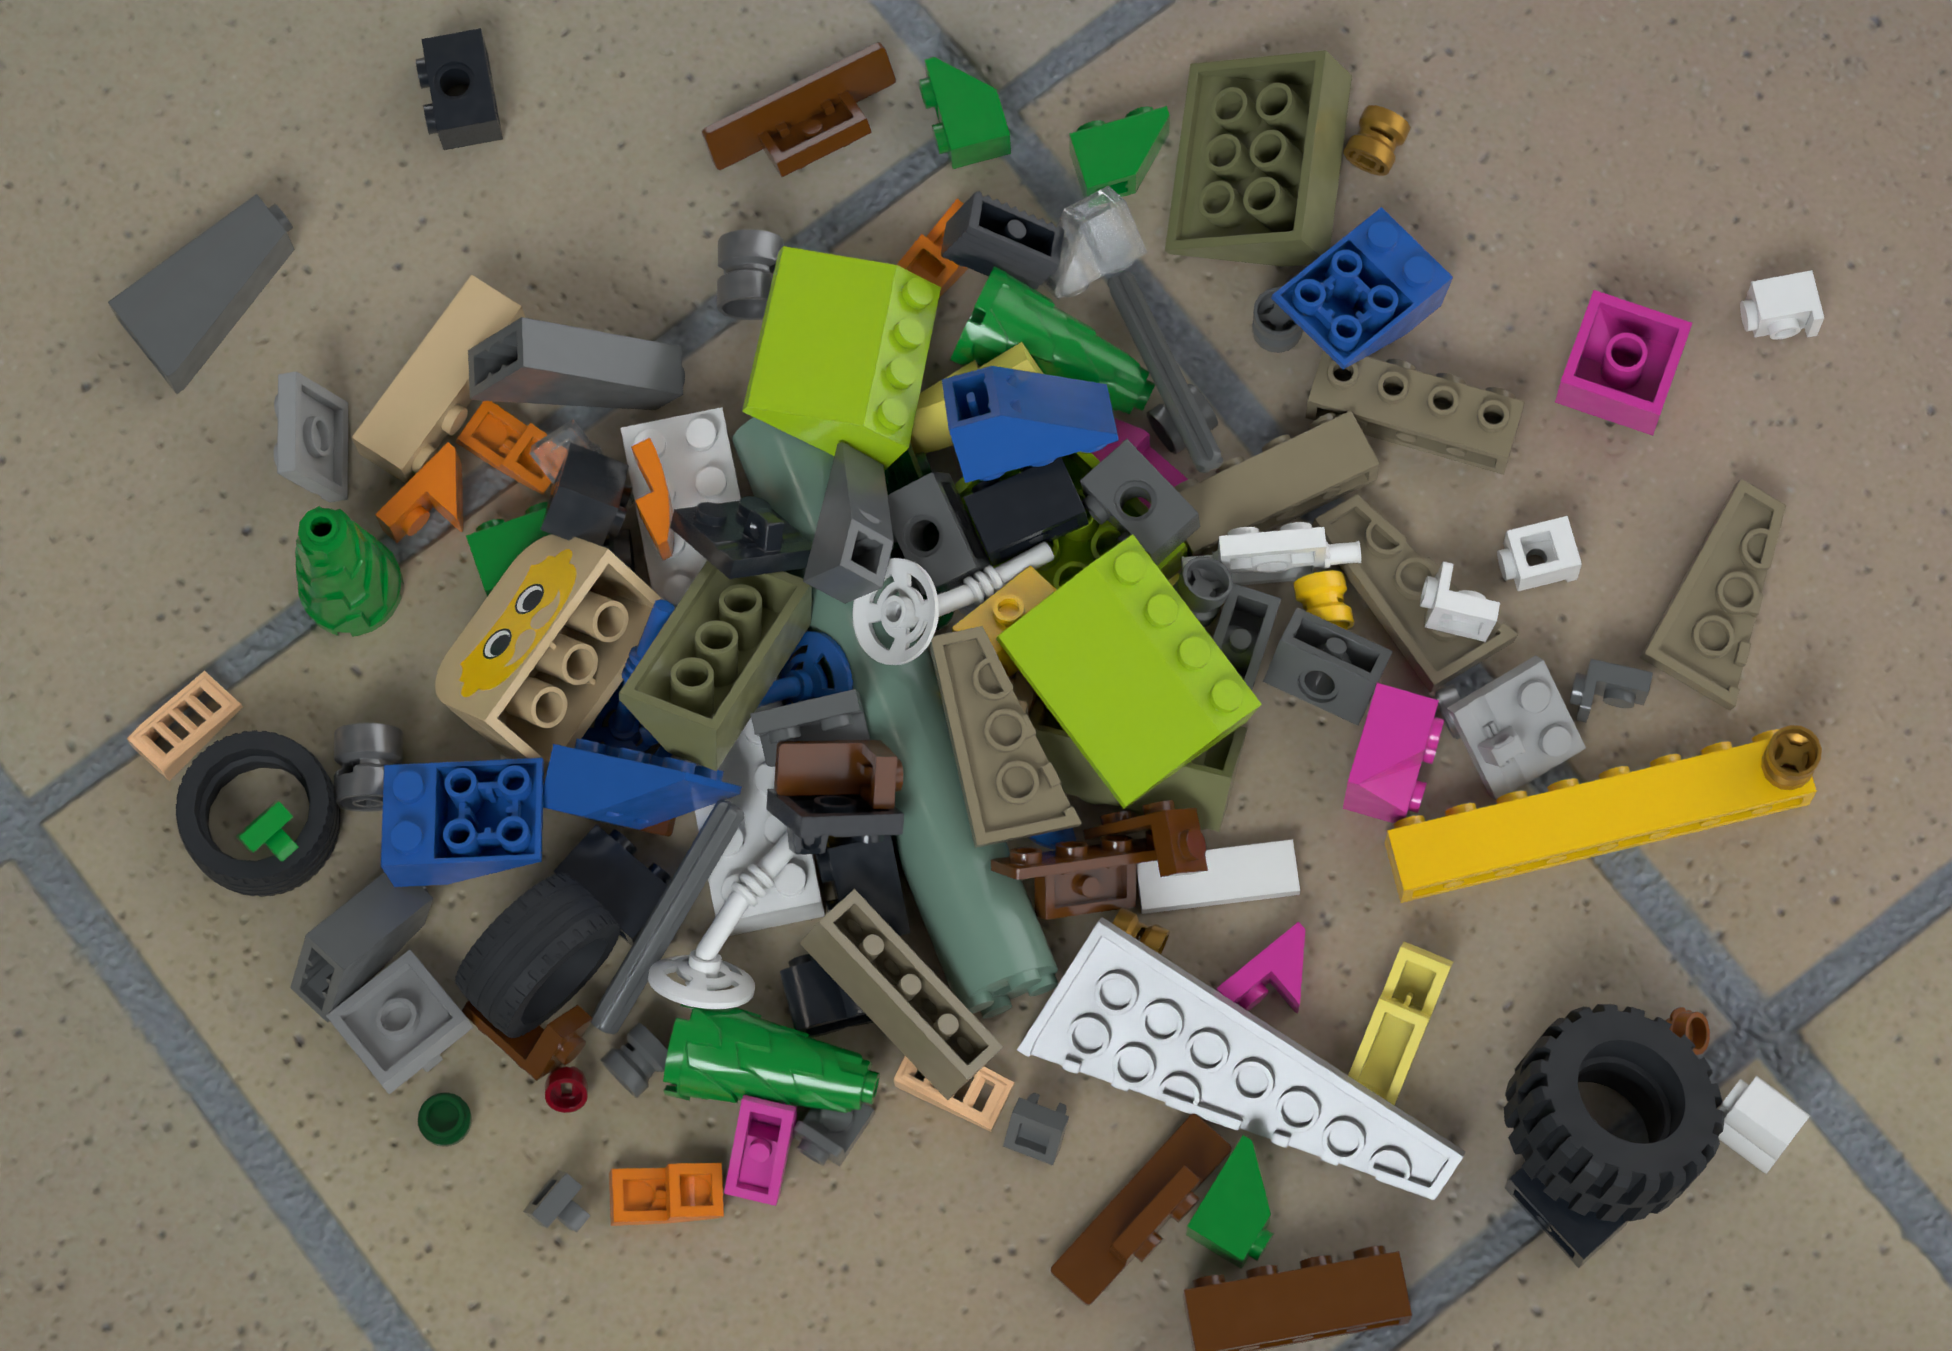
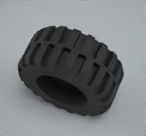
[1504,1004,1724,1222]

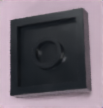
[670,496,812,579]
[766,789,904,855]

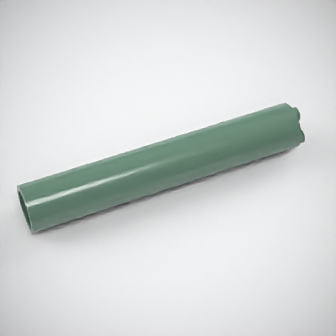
[732,417,1059,1018]

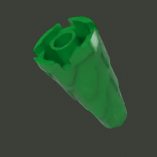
[950,266,1155,414]
[295,506,404,637]
[663,1004,880,1113]

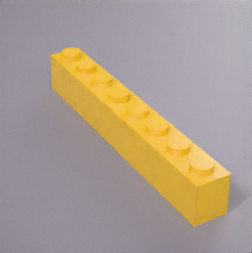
[1384,729,1817,903]

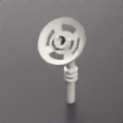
[853,542,1054,665]
[648,832,795,1009]

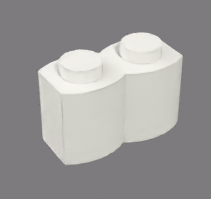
[1718,1076,1810,1174]

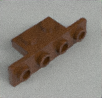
[702,42,896,177]
[991,830,1157,920]
[1051,1114,1232,1306]

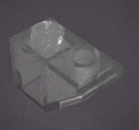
[1042,186,1147,300]

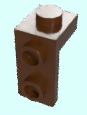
[774,740,903,809]
[1083,800,1208,877]
[462,1001,593,1081]

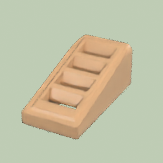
[126,671,243,781]
[894,1056,1014,1132]

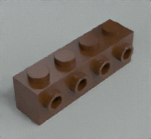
[1183,1245,1412,1351]

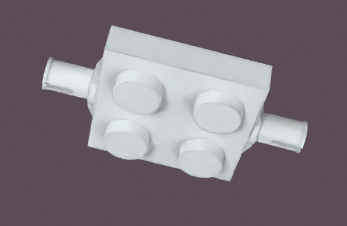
[1181,522,1361,585]

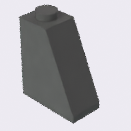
[290,872,433,1023]

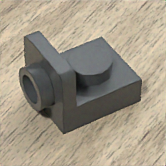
[1569,659,1653,723]
[793,1103,875,1167]

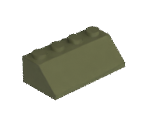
[619,560,812,771]
[1029,696,1247,832]

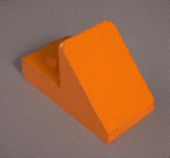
[375,442,463,543]

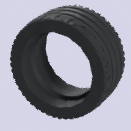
[176,730,340,897]
[455,873,621,1038]

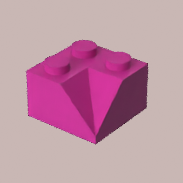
[1555,290,1692,436]
[1343,683,1445,823]

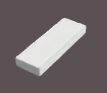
[1136,839,1300,914]

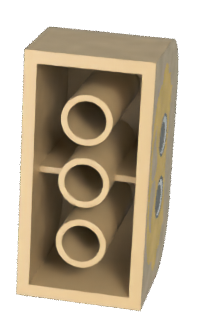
[435,534,663,777]

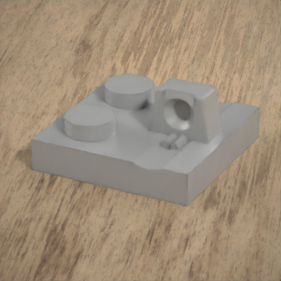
[274,371,348,503]
[1446,655,1586,800]
[326,950,473,1094]

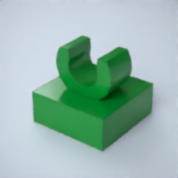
[236,801,299,862]

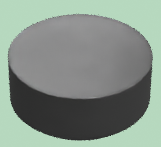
[1435,684,1461,740]

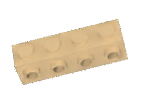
[352,275,525,484]

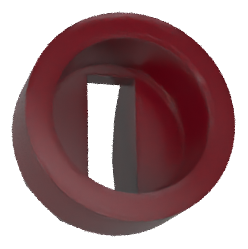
[545,1066,588,1113]

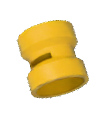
[1293,570,1354,630]

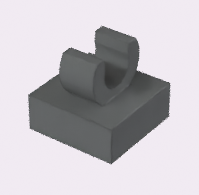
[1003,1093,1069,1165]
[523,1170,590,1232]

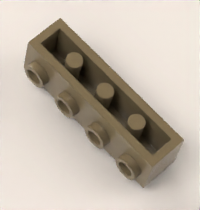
[1305,350,1525,475]
[1174,411,1380,557]
[800,889,1003,1100]

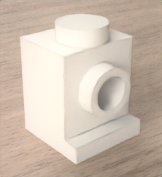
[1740,270,1824,340]
[1497,516,1582,591]

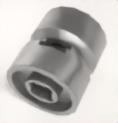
[717,229,784,320]
[334,723,403,812]

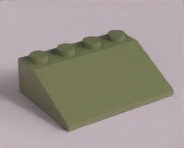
[1165,50,1352,267]

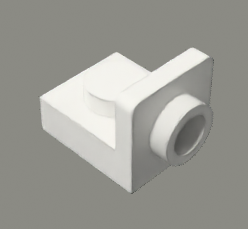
[1420,561,1500,642]

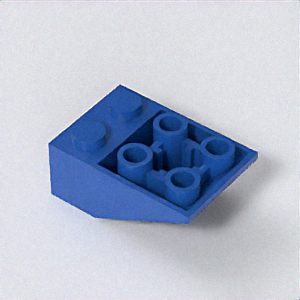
[1271,207,1453,370]
[942,366,1119,483]
[543,738,742,830]
[381,758,544,887]

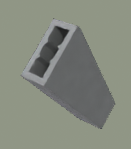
[108,194,295,394]
[468,317,685,410]

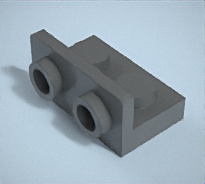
[750,689,870,767]

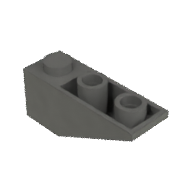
[803,442,894,604]

